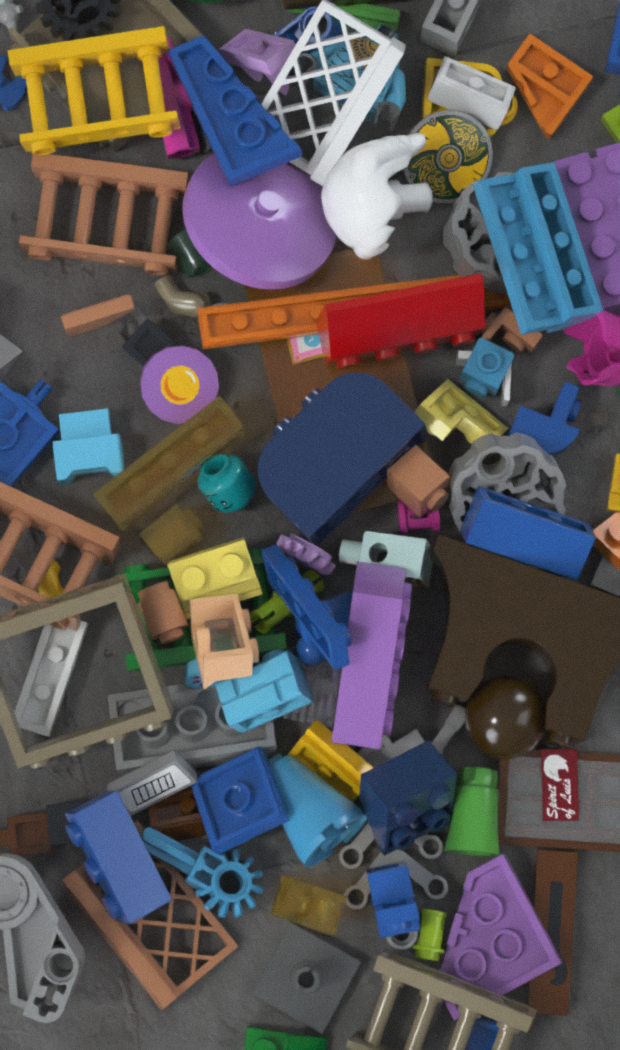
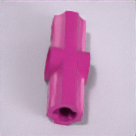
[142,38,200,159]

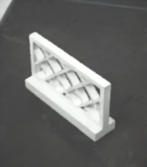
[261,0,406,186]

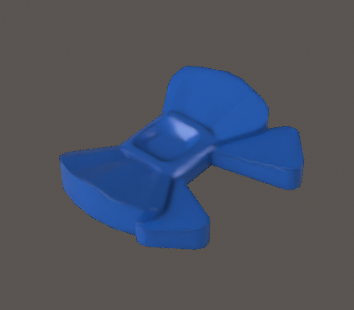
[0,55,27,111]

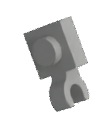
[356,729,425,768]

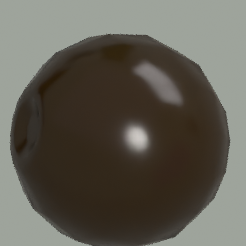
[465,676,545,760]

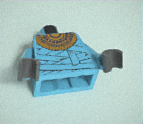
[290,24,406,131]

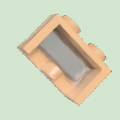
[190,593,259,690]

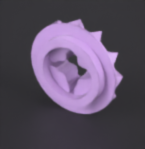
[277,533,336,575]

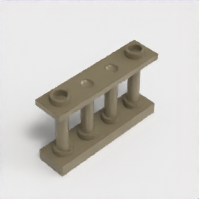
[346,949,538,1050]

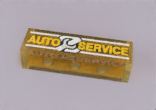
[93,396,246,531]

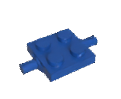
[0,379,60,487]

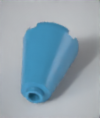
[269,754,367,868]

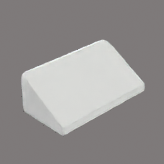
[428,56,516,130]

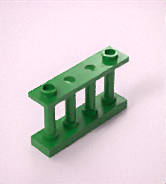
[115,549,287,673]

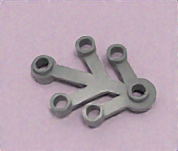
[339,822,448,950]

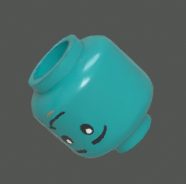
[197,454,256,513]

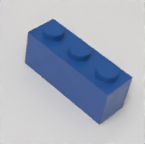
[460,486,596,580]
[65,791,172,924]

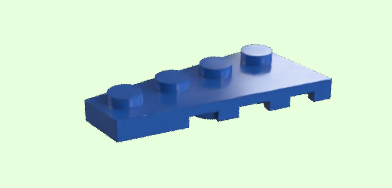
[168,35,303,187]

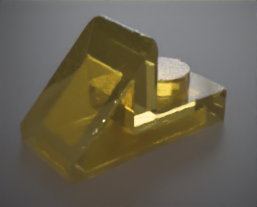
[270,875,347,936]

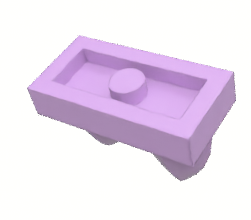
[218,29,295,95]

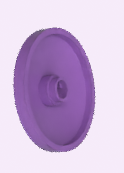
[183,153,336,290]

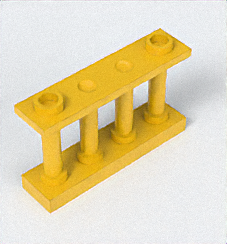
[8,26,181,155]

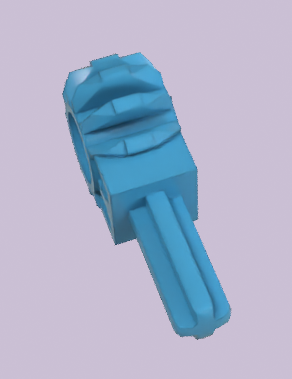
[140,827,263,918]

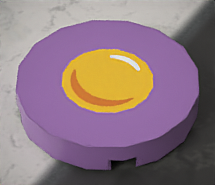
[140,345,219,424]

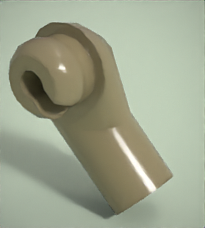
[154,275,211,317]

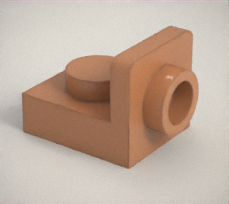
[481,307,543,355]

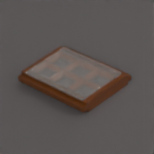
[497,749,620,852]

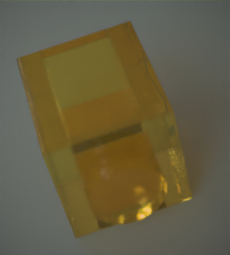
[139,504,203,568]

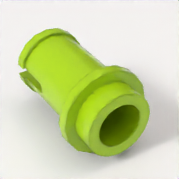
[412,909,447,962]

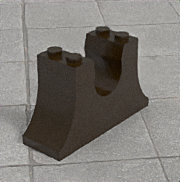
[425,535,620,749]

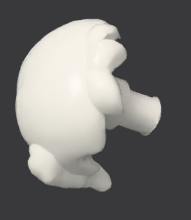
[321,133,433,260]

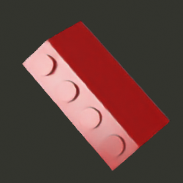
[316,273,485,370]

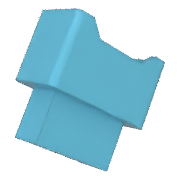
[52,408,126,485]

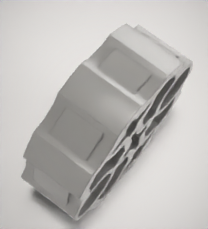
[443,172,514,294]
[447,432,567,554]

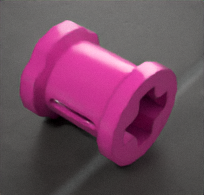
[397,500,440,535]

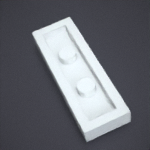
[15,620,89,737]

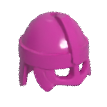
[563,310,620,386]

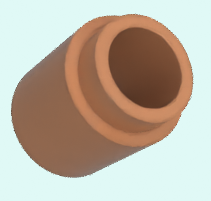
[138,581,189,644]

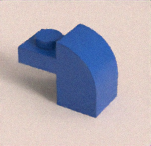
[508,382,582,457]
[366,861,420,938]

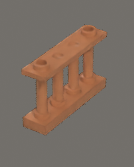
[19,154,190,276]
[0,482,120,631]

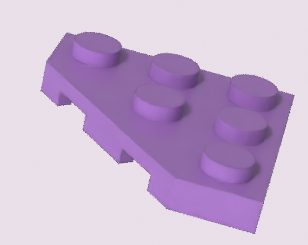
[439,854,563,1021]

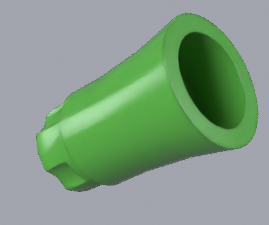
[444,767,500,857]

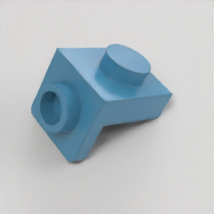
[460,338,514,398]

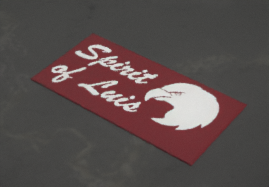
[541,749,579,821]

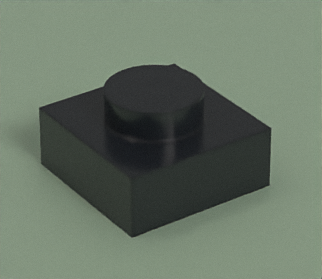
[121,318,177,367]

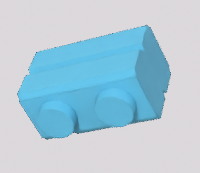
[215,650,314,733]

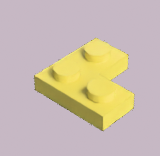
[414,379,508,444]

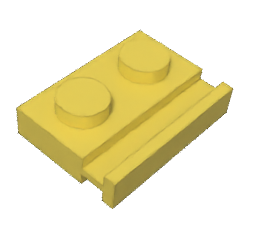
[167,537,263,619]

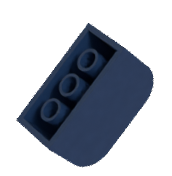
[258,372,429,547]

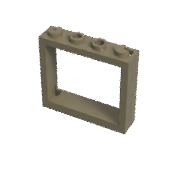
[0,573,174,769]

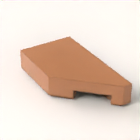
[61,294,135,338]

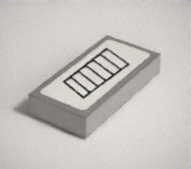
[107,750,197,816]

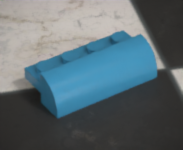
[473,162,603,335]

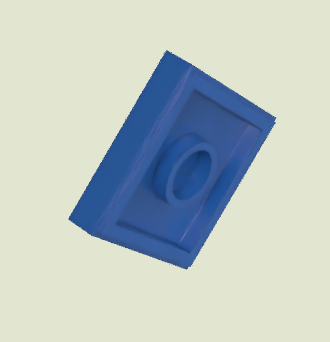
[191,746,289,855]

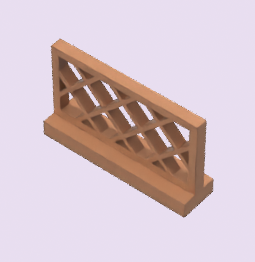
[61,820,238,1010]

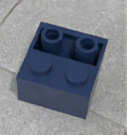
[359,740,457,856]

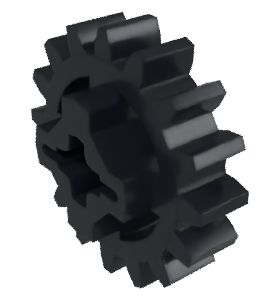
[36,0,121,41]

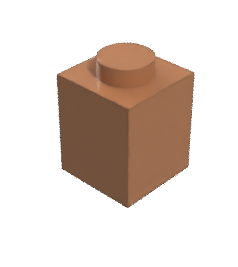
[387,445,450,518]

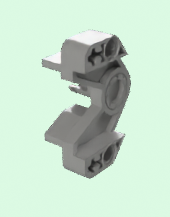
[0,852,86,1023]

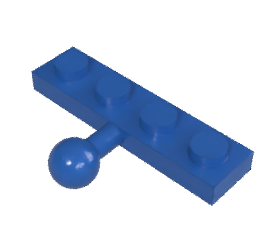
[262,545,352,670]

